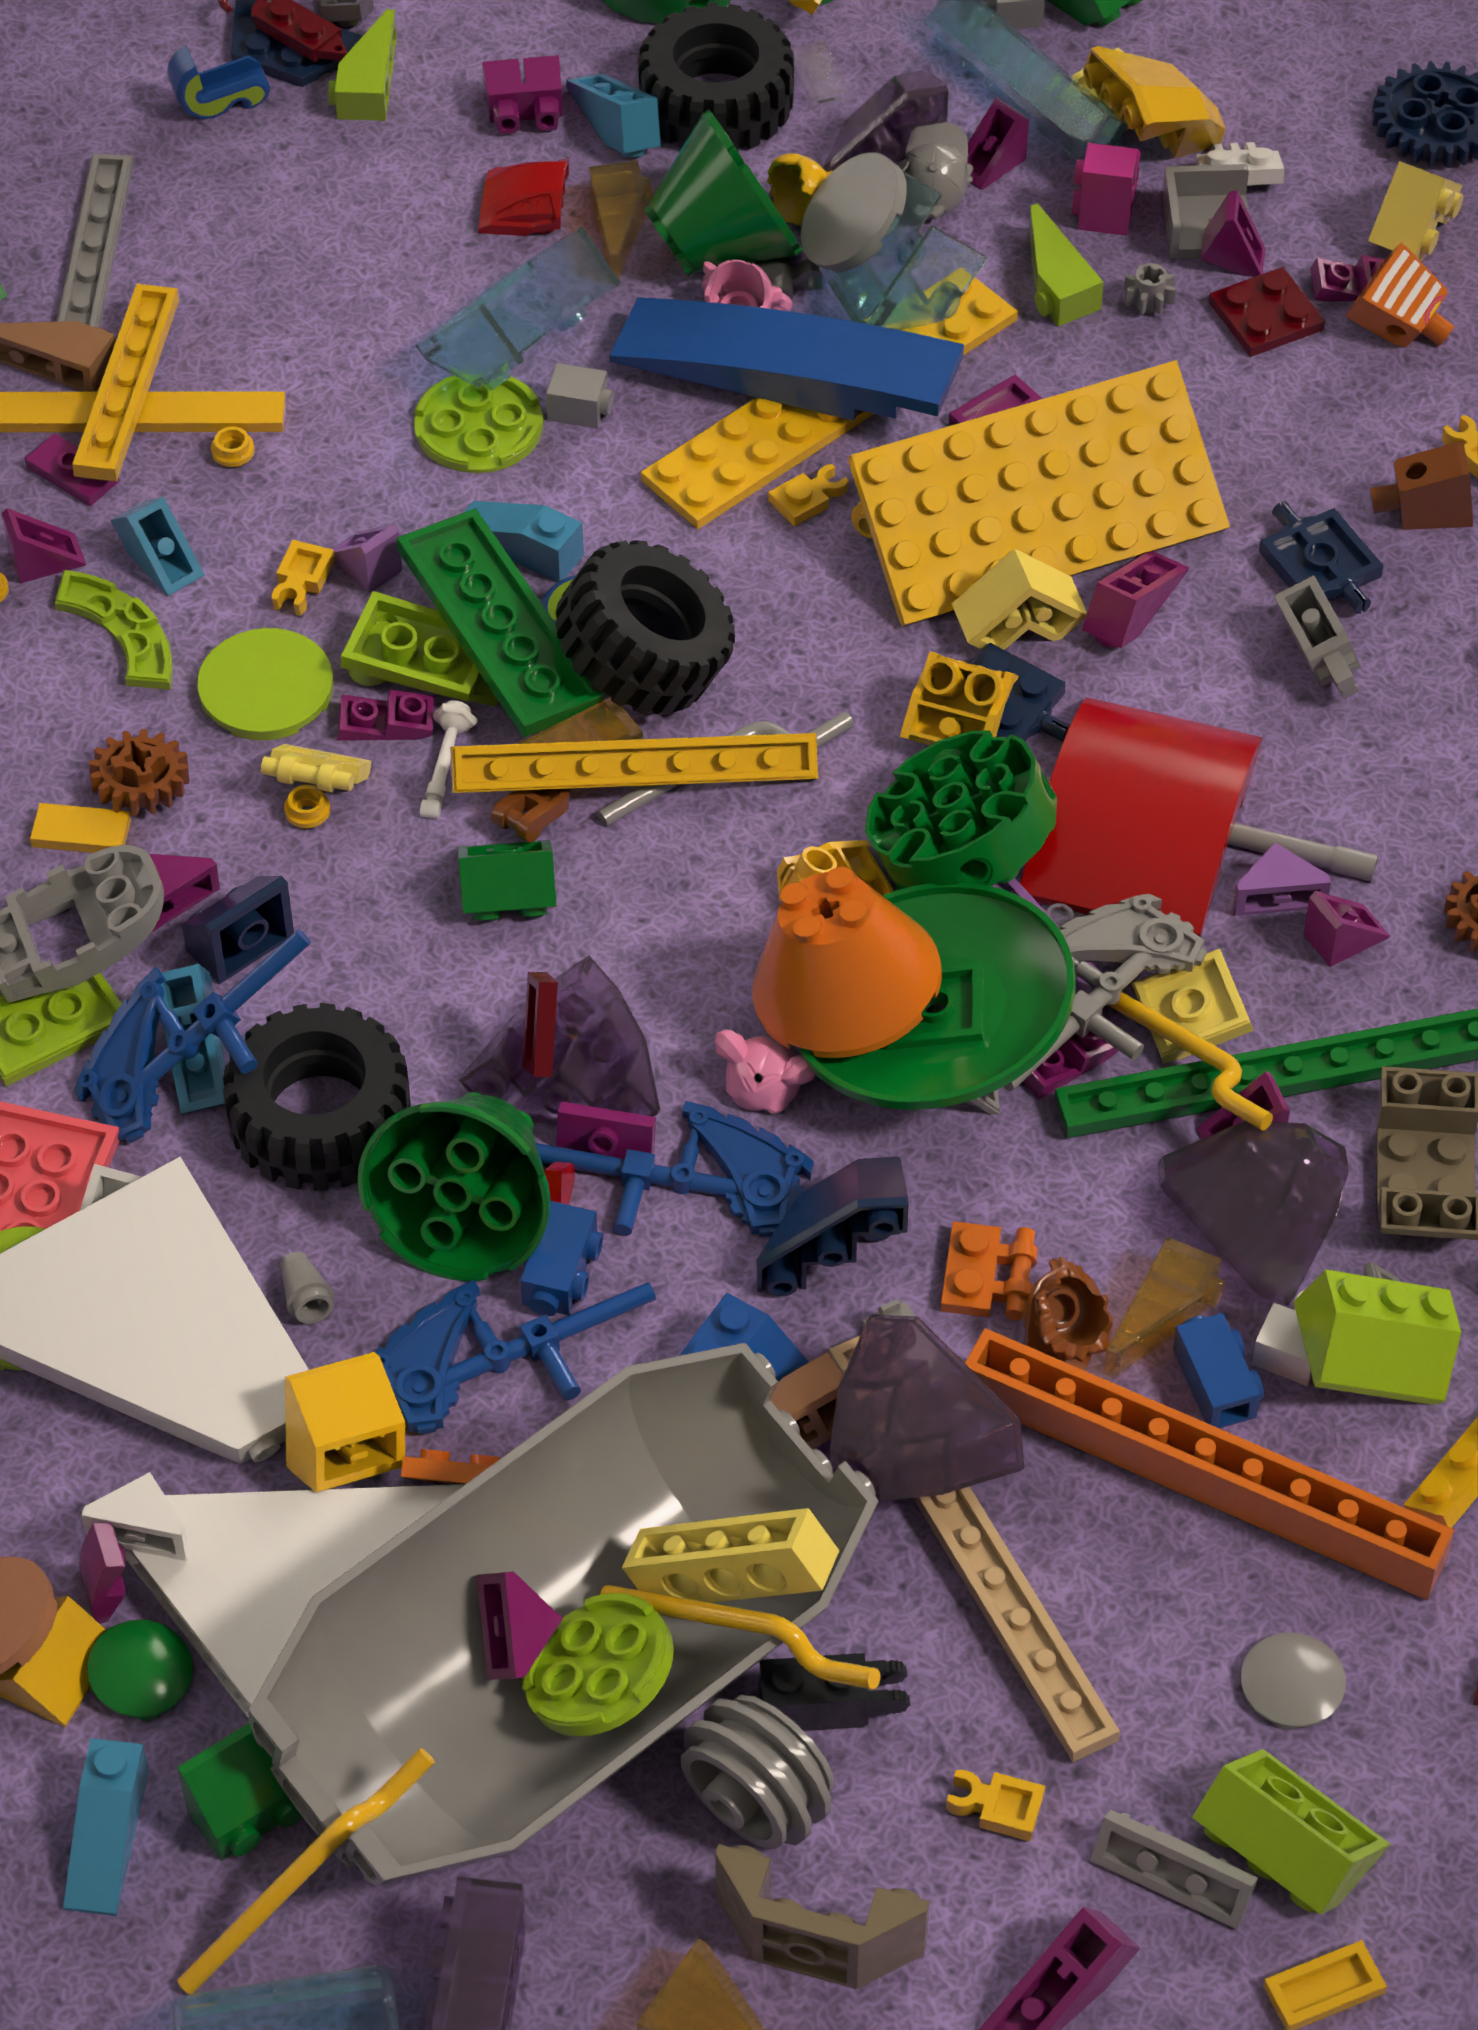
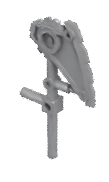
[1003,893,1207,1091]

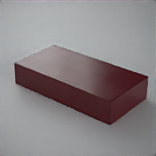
[522,972,558,1077]

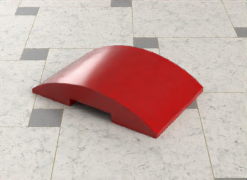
[1020,697,1263,937]

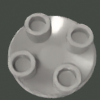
[1241,1633,1346,1730]

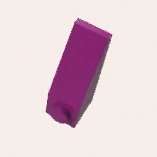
[1082,551,1189,648]
[979,1907,1141,2030]

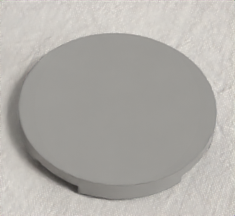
[801,153,907,273]

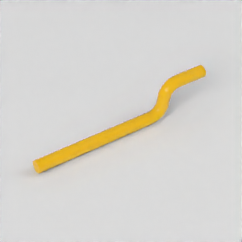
[1106,992,1273,1131]
[600,1585,880,1690]
[177,1748,435,1995]

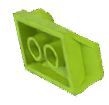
[341,591,498,707]

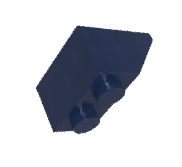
[182,876,294,985]

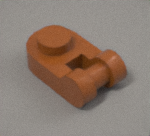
[491,788,570,843]

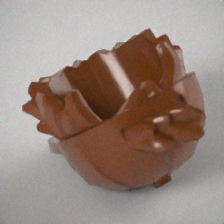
[1022,1257,1113,1371]

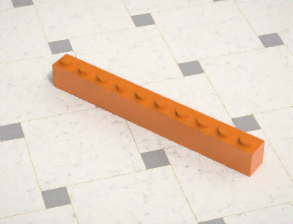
[961,1328,1455,1601]

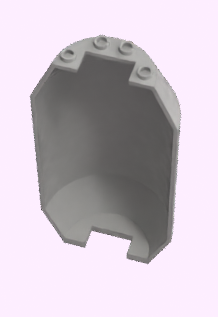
[248,1343,879,1885]

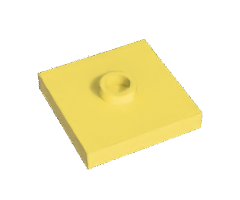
[1132,948,1254,1063]

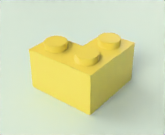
[1368,161,1464,261]
[952,548,1087,650]

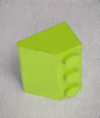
[1294,1269,1461,1405]
[1192,1749,1390,1915]

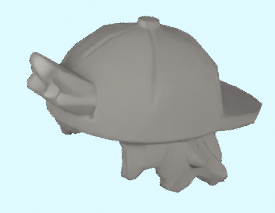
[903,121,973,220]

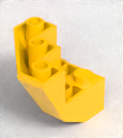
[1083,46,1226,159]

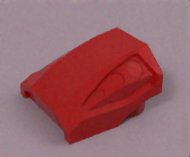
[478,159,570,236]

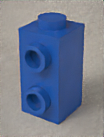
[520,1201,604,1316]
[1173,1313,1264,1429]

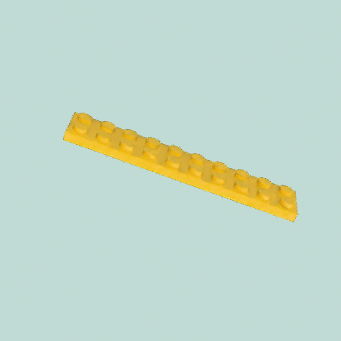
[641,266,1018,529]

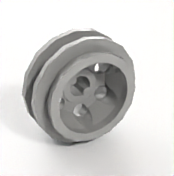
[681,1695,834,1850]

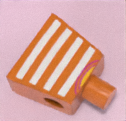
[1345,243,1455,348]

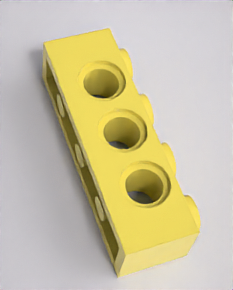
[622,1508,840,1603]

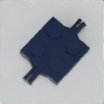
[1259,501,1384,614]
[972,643,1071,742]

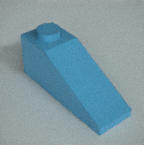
[566,73,660,157]
[463,501,584,582]
[161,964,225,1114]
[63,1738,149,1916]

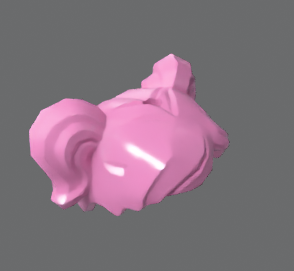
[701,260,793,311]
[714,1029,816,1114]

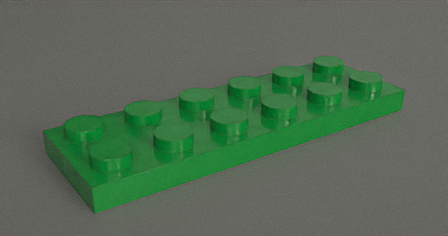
[396,508,604,738]

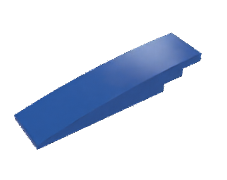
[609,297,964,421]

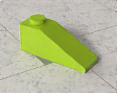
[328,9,397,121]
[1029,203,1104,327]

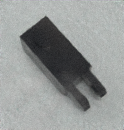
[759,1653,911,1731]

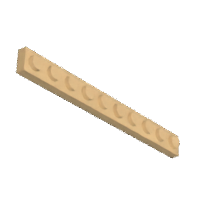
[829,1330,1120,1763]

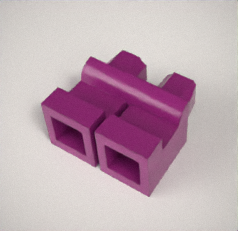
[482,55,563,134]

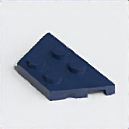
[231,0,362,87]

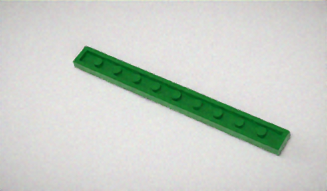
[1054,1008,1478,1138]

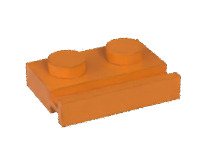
[401,1449,501,1484]

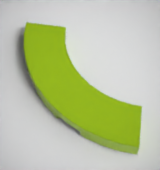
[55,570,173,690]

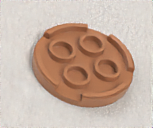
[0,1557,58,1675]

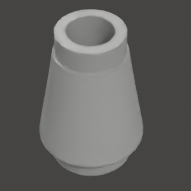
[279,1252,334,1324]

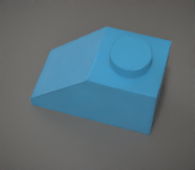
[110,496,205,596]

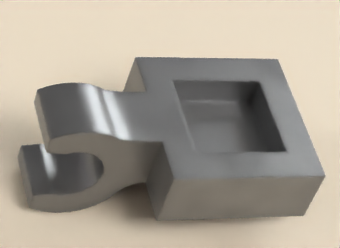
[752,259,823,300]

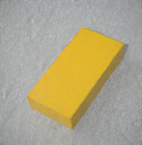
[30,803,131,853]
[1263,1940,1387,2030]

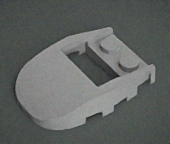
[0,845,164,1003]

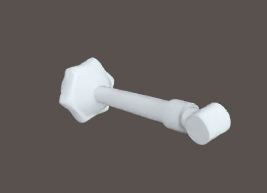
[420,700,478,820]

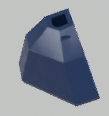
[757,1157,909,1296]

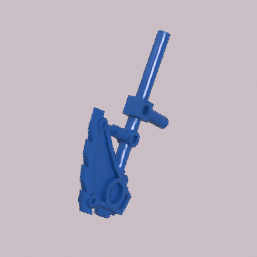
[74,929,311,1143]
[536,1101,814,1237]
[375,1280,656,1434]

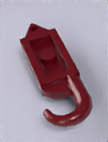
[218,0,347,62]

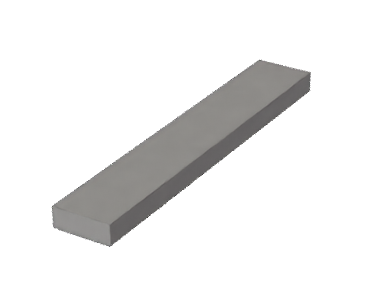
[56,154,134,328]

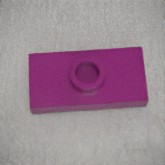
[25,433,120,507]
[556,1102,656,1159]

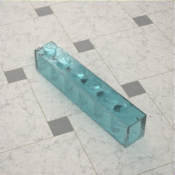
[924,0,1128,162]

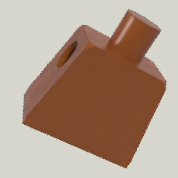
[1370,441,1473,530]

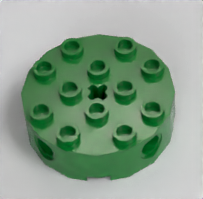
[865,730,1057,890]

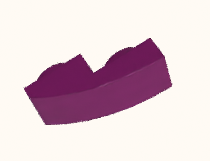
[1310,254,1384,302]
[337,690,434,741]
[1023,1031,1119,1100]
[79,1523,125,1624]

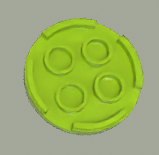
[414,371,544,473]
[197,628,334,740]
[521,1593,674,1736]

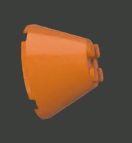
[752,867,942,1058]

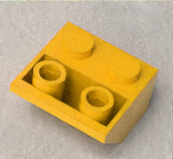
[285,1352,405,1493]

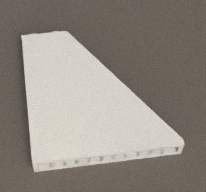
[0,1157,309,1464]
[123,1484,465,1719]

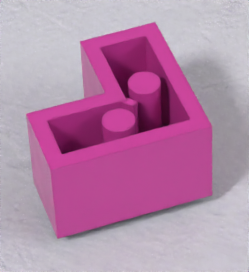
[1072,143,1141,236]

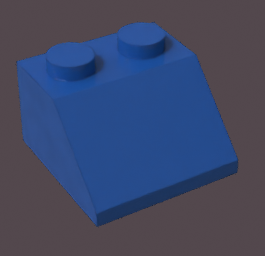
[679,1293,809,1382]

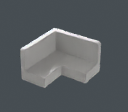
[1162,164,1249,259]

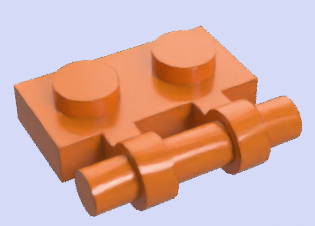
[941,1221,1038,1320]

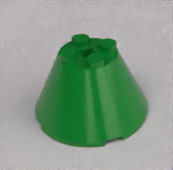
[644,110,803,276]
[358,1092,551,1281]

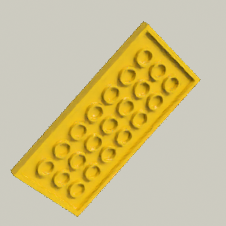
[847,360,1230,627]

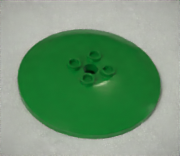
[798,882,1076,1110]

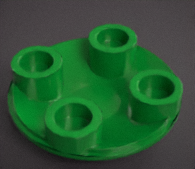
[87,1620,193,1721]

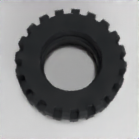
[638,3,794,151]
[555,540,735,714]
[223,1003,411,1191]

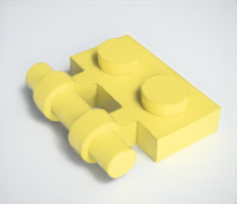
[261,744,372,792]

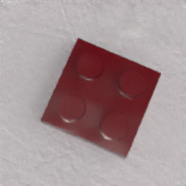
[1209,267,1325,357]

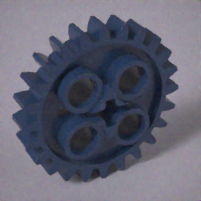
[1372,61,1478,168]

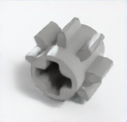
[1124,263,1176,315]

